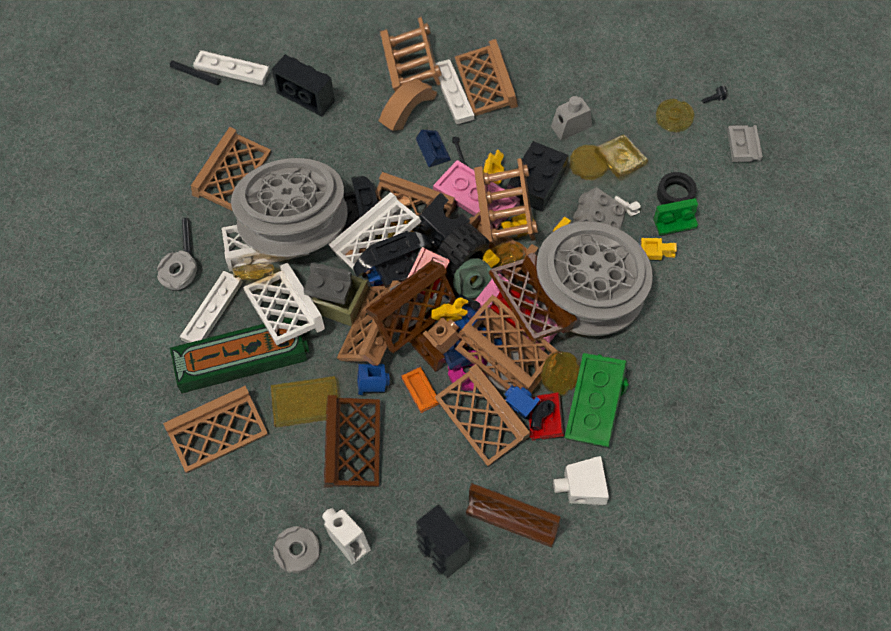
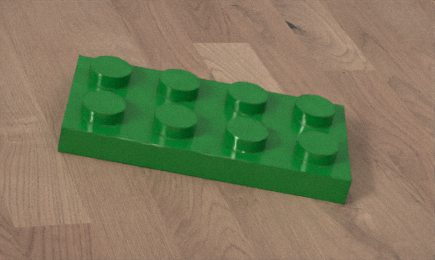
[564,353,627,448]

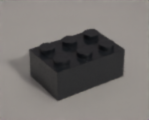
[271,54,335,117]
[507,141,569,212]
[416,504,469,578]

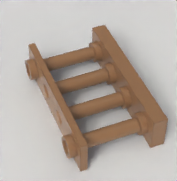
[380,17,442,92]
[474,158,538,249]

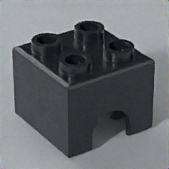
[412,193,470,250]

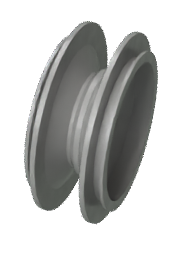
[231,158,348,257]
[532,221,653,336]

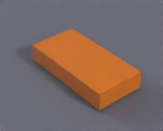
[401,367,440,413]

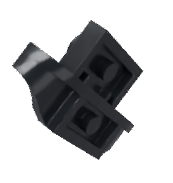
[342,176,378,242]
[353,231,432,288]

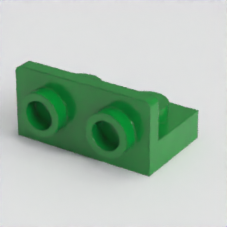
[653,198,698,235]

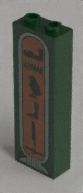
[170,318,310,394]

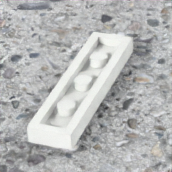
[193,51,270,85]
[436,59,474,125]
[180,271,243,343]

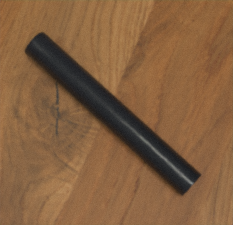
[169,60,221,85]
[182,218,192,256]
[447,291,480,310]

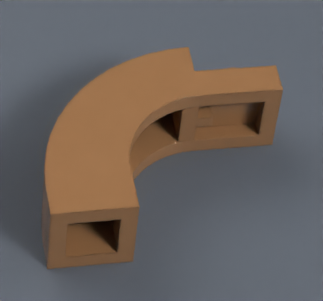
[379,78,437,131]

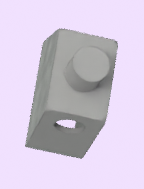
[551,96,592,140]

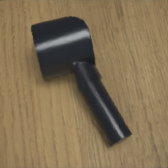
[702,86,727,104]

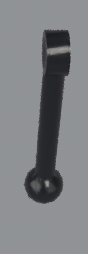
[452,136,468,166]

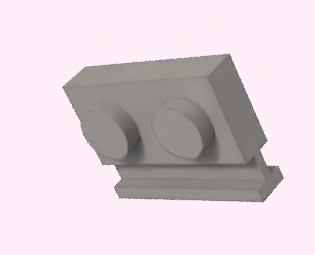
[727,125,762,162]

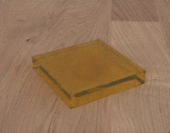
[594,134,649,179]

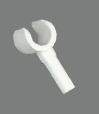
[614,196,640,216]

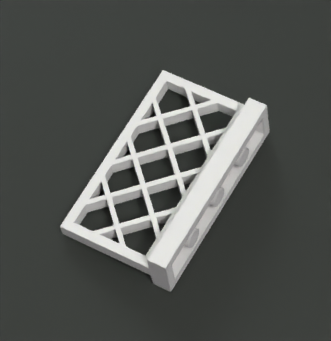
[329,192,422,271]
[222,225,309,272]
[243,263,325,345]

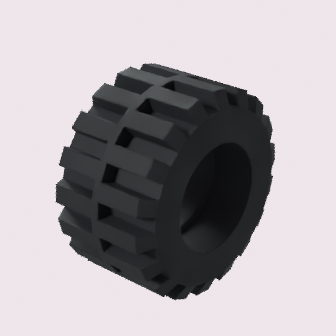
[437,223,490,278]

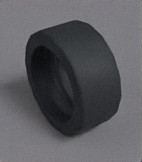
[657,172,697,205]

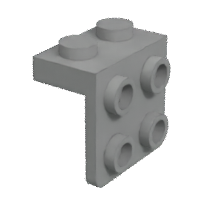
[573,187,626,229]

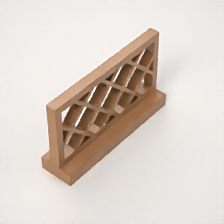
[455,39,518,116]
[191,127,271,211]
[375,172,456,232]
[337,280,401,365]
[457,294,558,389]
[455,307,556,393]
[435,364,530,467]
[163,386,268,473]

